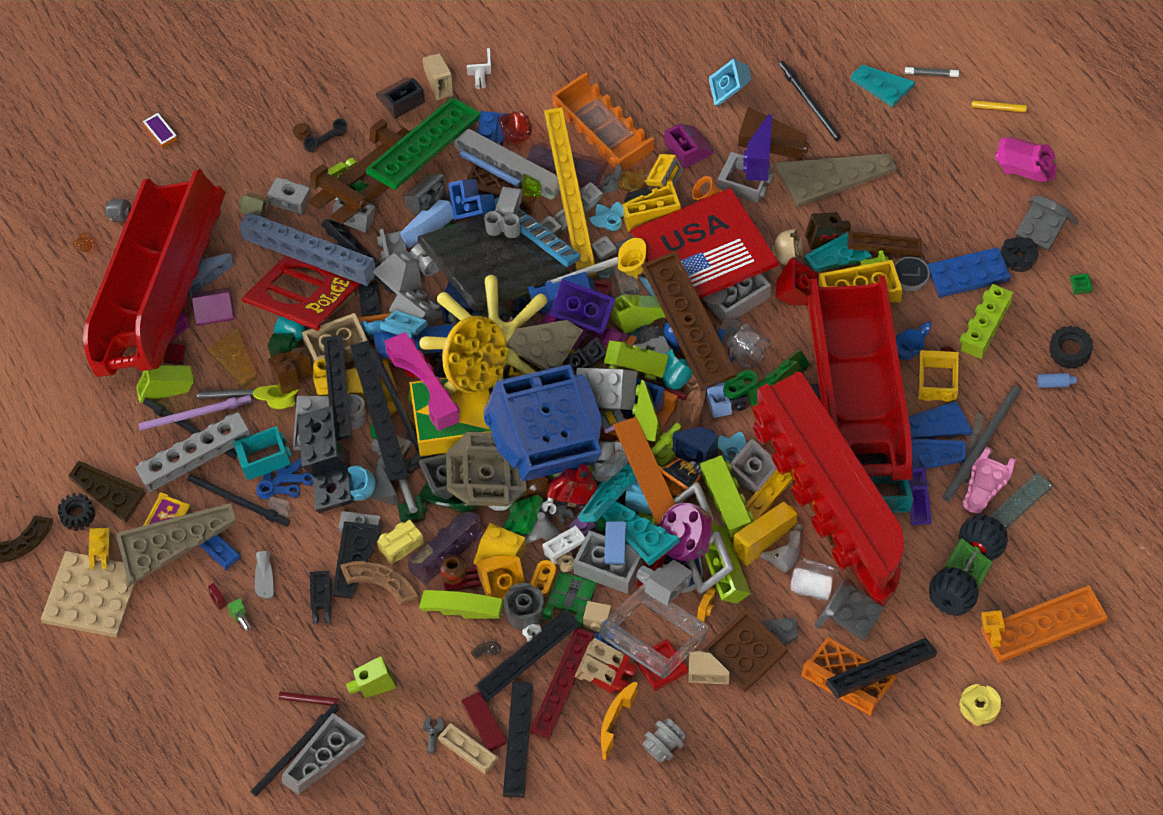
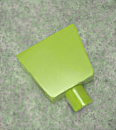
[346,656,397,698]

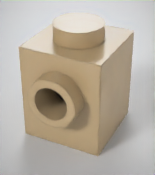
[583,601,614,632]

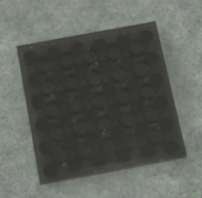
[417,215,570,312]

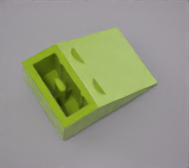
[610,295,665,334]
[632,380,661,444]

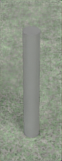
[399,479,418,513]

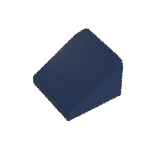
[509,295,531,315]

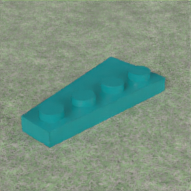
[578,464,637,522]

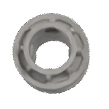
[643,719,686,762]

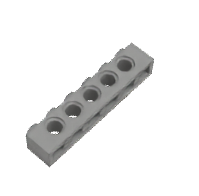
[135,412,251,493]

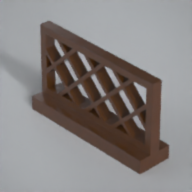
[466,164,538,215]

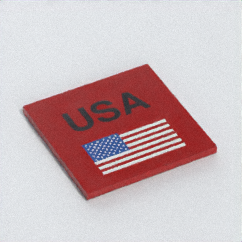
[630,188,779,299]

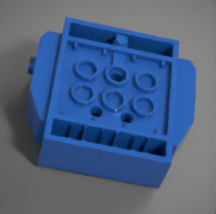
[483,364,602,482]

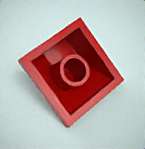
[776,258,818,306]

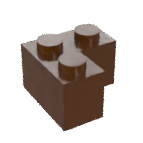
[268,347,313,394]

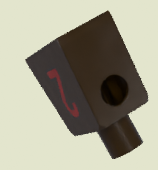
[804,212,851,250]

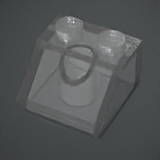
[790,557,839,601]

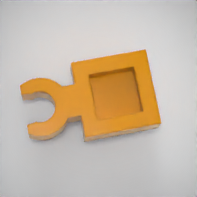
[697,587,717,623]

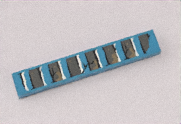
[494,197,581,267]

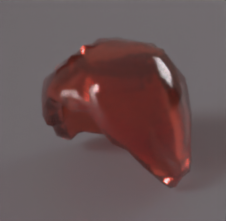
[499,111,532,145]

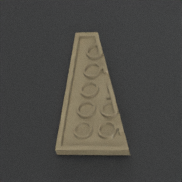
[774,154,897,208]
[116,503,236,587]

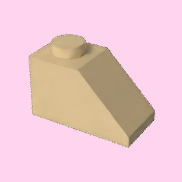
[688,650,729,685]

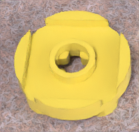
[959,684,1001,726]

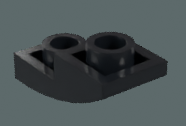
[565,338,607,375]

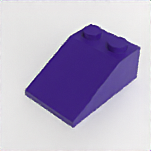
[743,114,772,181]
[549,279,615,335]

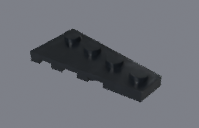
[332,521,383,599]

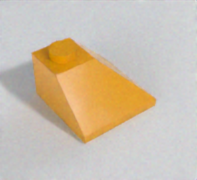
[475,556,525,600]

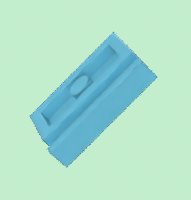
[380,310,427,338]

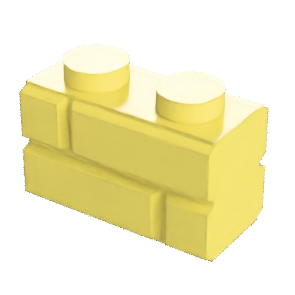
[377,520,424,565]

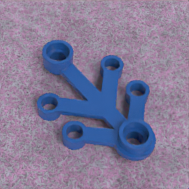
[256,450,313,499]

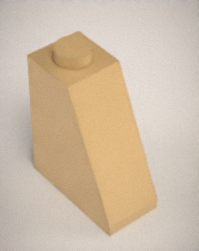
[423,53,453,101]

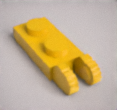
[88,528,110,570]

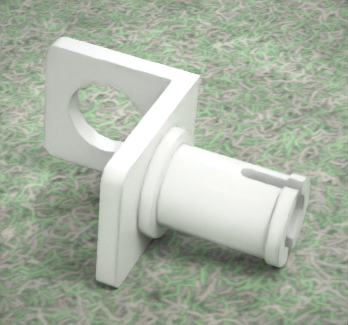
[467,48,491,89]

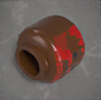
[440,555,466,585]

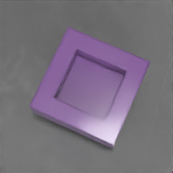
[568,517,596,538]

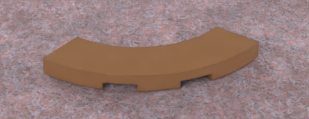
[340,561,419,606]

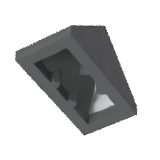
[369,464,398,506]

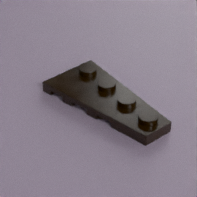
[68,461,146,524]

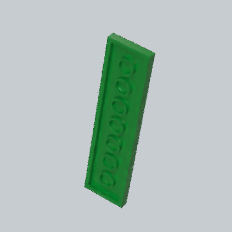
[366,97,481,190]

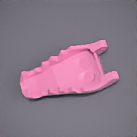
[963,446,1017,514]

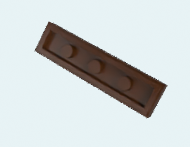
[847,231,922,257]

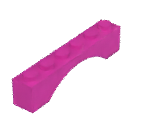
[385,332,460,431]

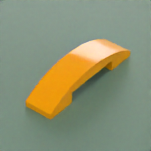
[601,682,638,760]

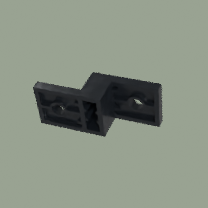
[298,405,354,513]

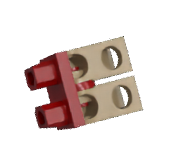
[575,638,637,694]

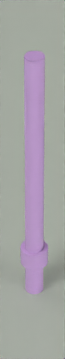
[138,395,252,431]

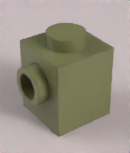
[239,192,270,217]

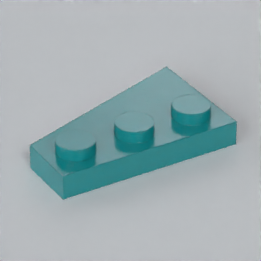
[851,65,915,108]
[804,230,872,272]

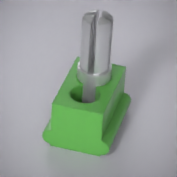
[228,599,251,631]

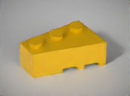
[622,180,681,233]

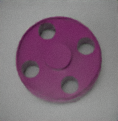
[660,503,712,561]

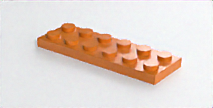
[981,585,1108,664]

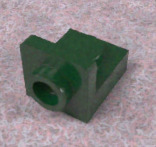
[397,495,427,523]

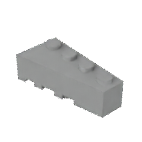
[282,713,365,795]

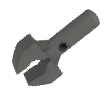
[423,716,444,754]

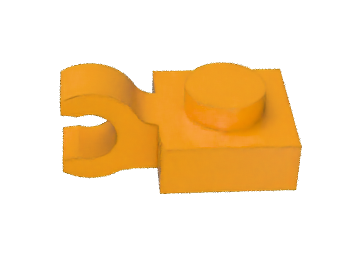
[981,610,1005,648]

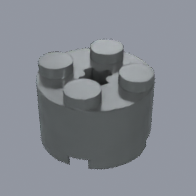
[504,583,544,629]

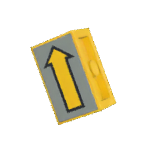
[646,154,683,188]

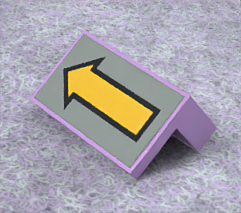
[600,409,625,433]

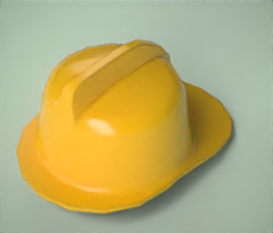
[618,238,647,279]

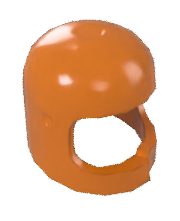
[692,176,722,202]

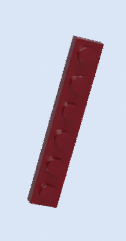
[530,628,594,740]

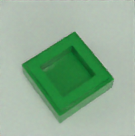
[1069,273,1093,295]

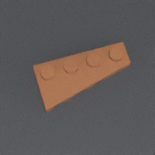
[677,375,707,431]

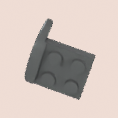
[1015,196,1078,252]
[814,579,884,641]

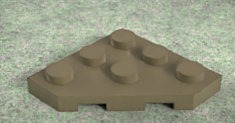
[507,320,583,370]

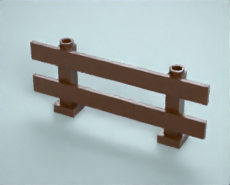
[309,119,410,224]

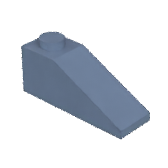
[187,253,234,297]

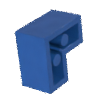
[448,179,496,220]

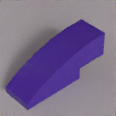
[908,468,931,526]

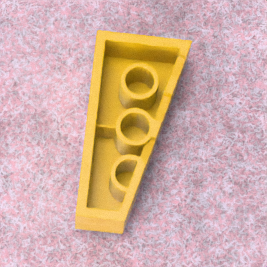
[819,260,902,303]

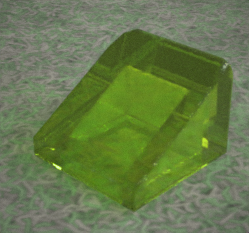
[522,174,541,197]

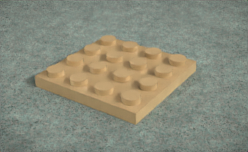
[41,551,137,638]

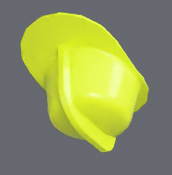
[253,385,299,409]

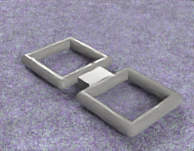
[674,483,734,593]

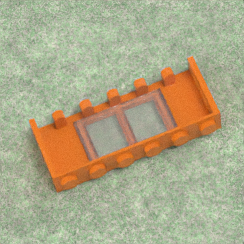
[552,72,654,172]

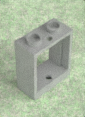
[717,152,774,203]

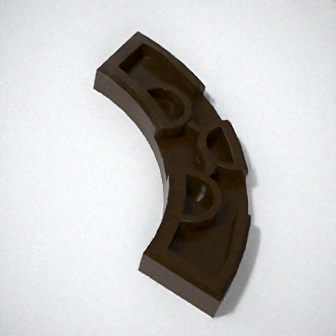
[0,515,54,563]

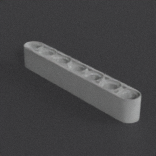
[454,129,560,199]

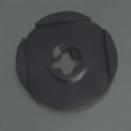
[1001,237,1038,272]

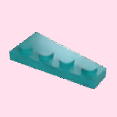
[602,501,680,566]

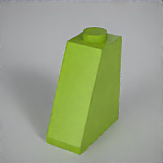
[136,366,195,403]

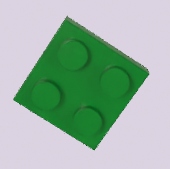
[504,495,543,536]

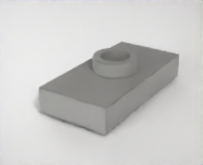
[338,511,381,532]

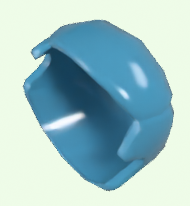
[360,320,387,339]

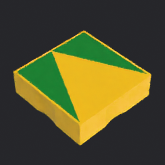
[410,377,491,457]

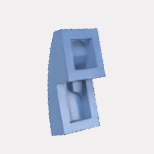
[605,522,627,564]

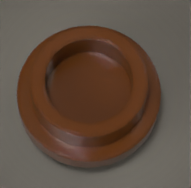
[293,123,311,140]

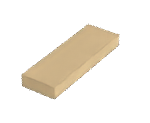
[438,723,498,775]

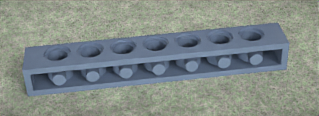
[239,212,376,286]

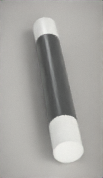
[905,67,959,77]

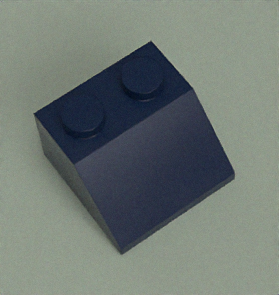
[673,426,718,463]

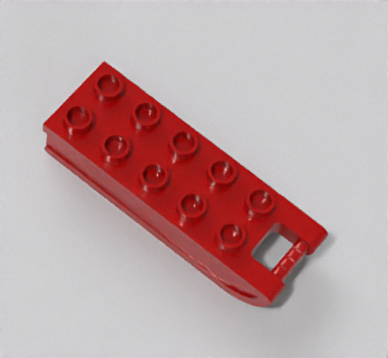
[83,169,226,377]
[807,275,913,481]
[752,372,904,607]

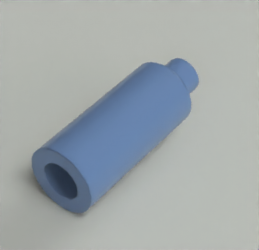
[1037,373,1077,388]

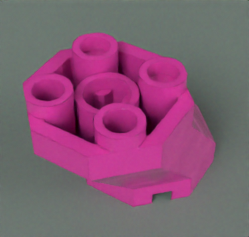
[995,137,1057,182]

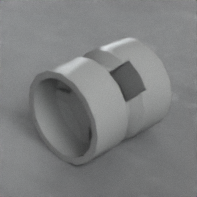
[410,241,444,277]
[349,394,367,429]

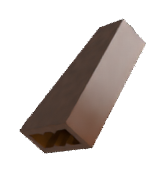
[738,107,809,160]

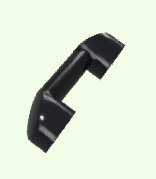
[303,119,347,153]

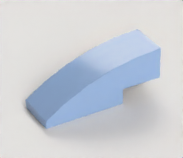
[400,200,454,248]
[705,382,732,418]

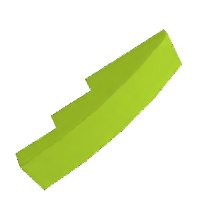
[419,590,504,619]

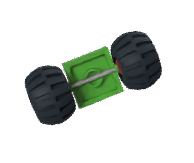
[929,514,1008,616]

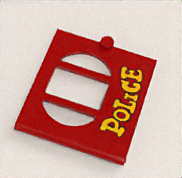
[241,255,361,331]

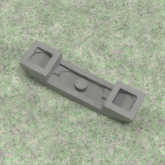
[539,182,603,236]

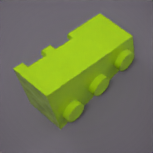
[604,341,668,380]

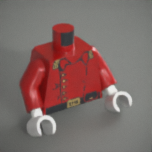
[542,464,598,514]

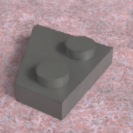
[760,617,798,646]

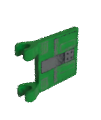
[544,572,597,628]

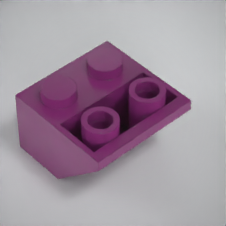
[664,124,714,169]

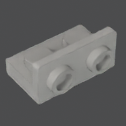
[377,229,406,262]

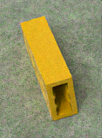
[733,501,798,566]

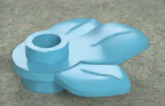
[589,202,623,231]
[718,431,747,464]

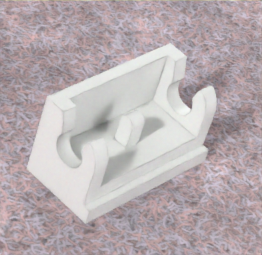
[542,526,585,565]

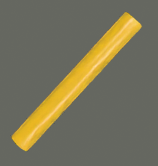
[972,100,1027,112]

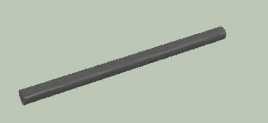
[942,386,1021,502]

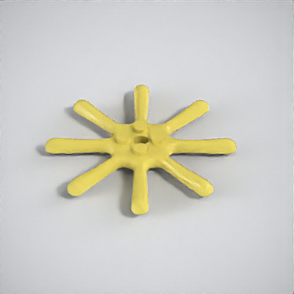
[419,275,548,395]

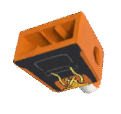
[661,458,701,503]

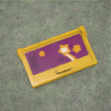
[143,492,191,526]

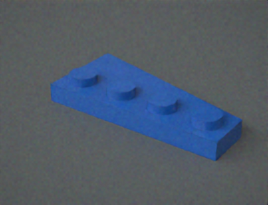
[909,401,972,439]
[887,439,966,469]

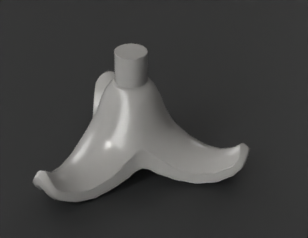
[521,502,562,544]

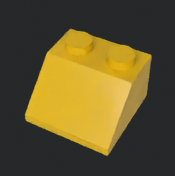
[473,523,526,566]

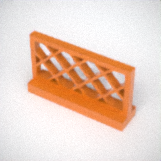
[801,637,897,716]

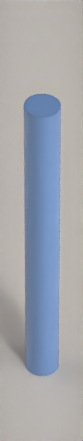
[460,150,522,188]

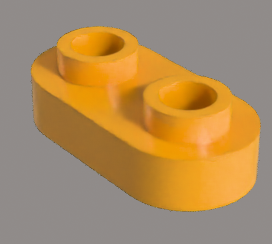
[530,560,556,598]

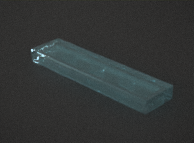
[990,473,1052,529]

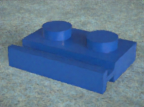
[478,111,507,146]

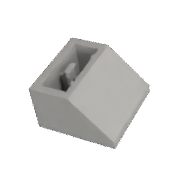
[389,289,442,327]

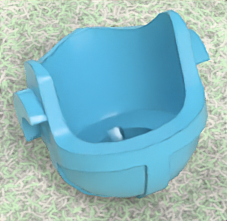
[348,465,376,501]

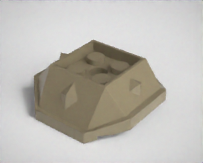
[446,432,526,507]

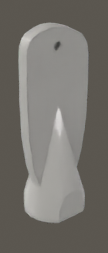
[255,551,274,599]

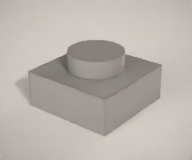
[591,236,617,261]

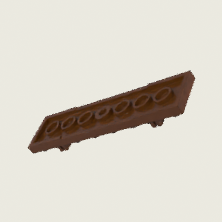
[641,251,737,391]

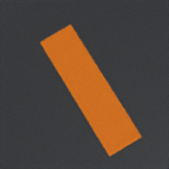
[613,417,676,524]

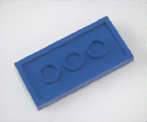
[927,247,1011,298]

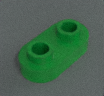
[723,370,758,399]

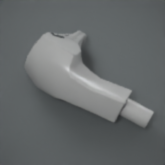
[761,524,803,573]

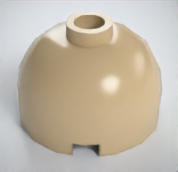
[772,229,803,266]

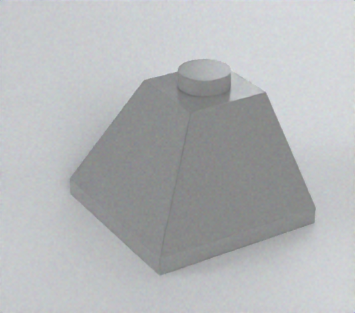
[373,251,422,294]

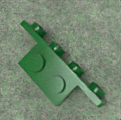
[745,350,810,407]

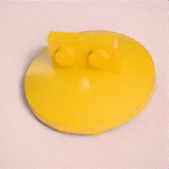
[443,316,508,394]

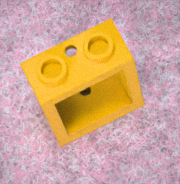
[918,350,959,402]

